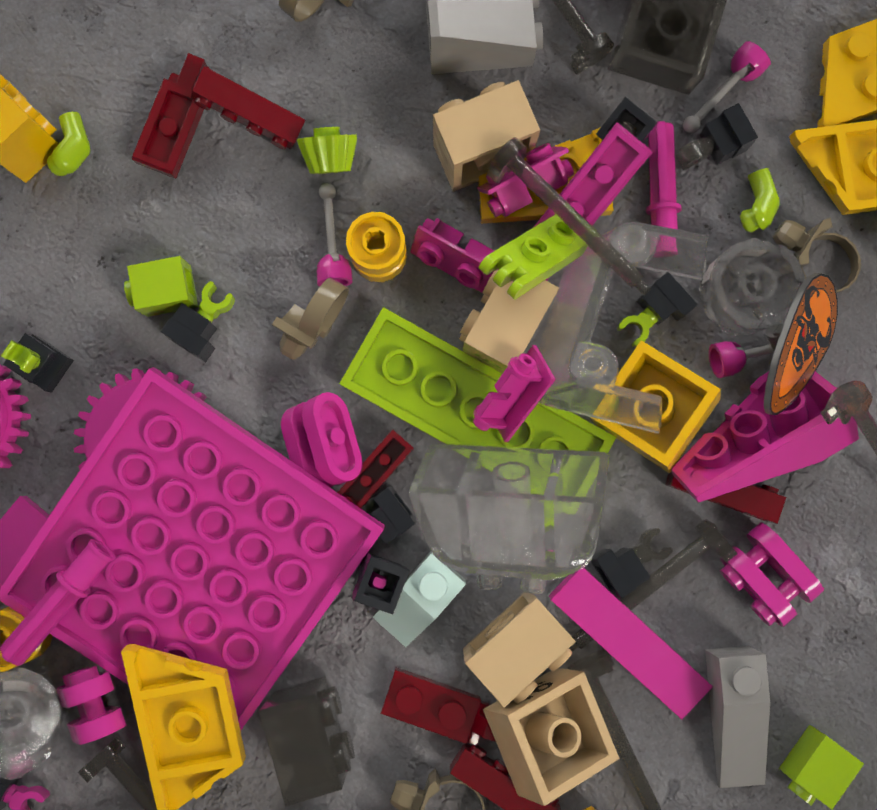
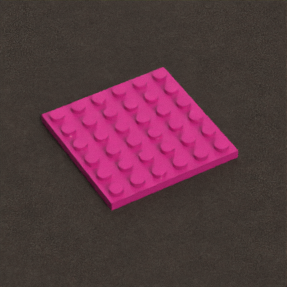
[0,367,385,731]

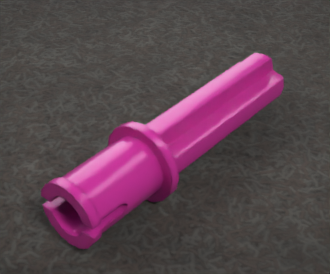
[646,121,682,253]
[0,539,116,666]

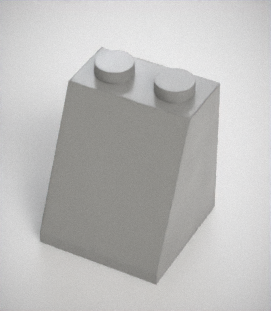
[425,0,543,74]

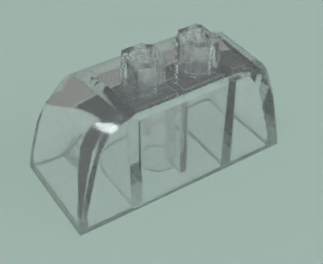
[408,444,610,594]

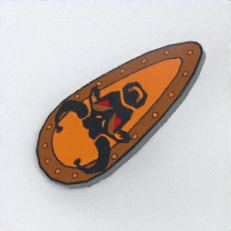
[764,273,838,415]

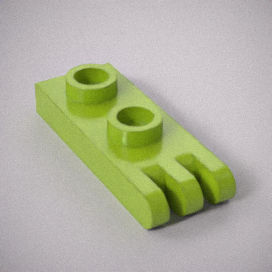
[479,214,590,300]

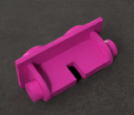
[477,143,574,217]
[410,218,499,293]
[473,345,556,442]

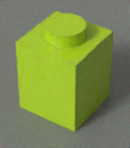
[124,256,198,317]
[778,725,864,810]

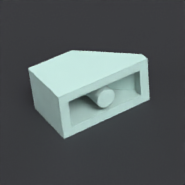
[373,550,466,647]

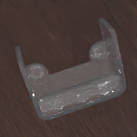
[538,222,709,434]

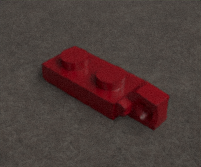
[132,53,210,179]
[380,667,496,745]

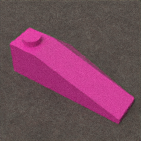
[671,371,859,503]

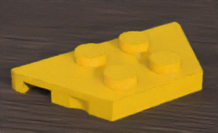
[817,19,877,127]
[789,120,877,215]
[121,644,246,810]

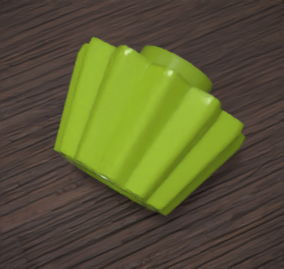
[297,127,357,174]

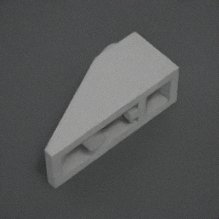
[705,646,771,788]

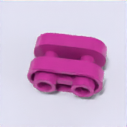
[281,392,362,487]
[720,522,824,627]
[55,666,126,745]

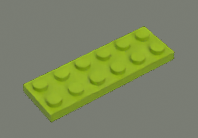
[339,307,617,516]

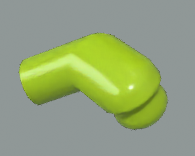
[47,111,90,176]
[740,168,780,233]

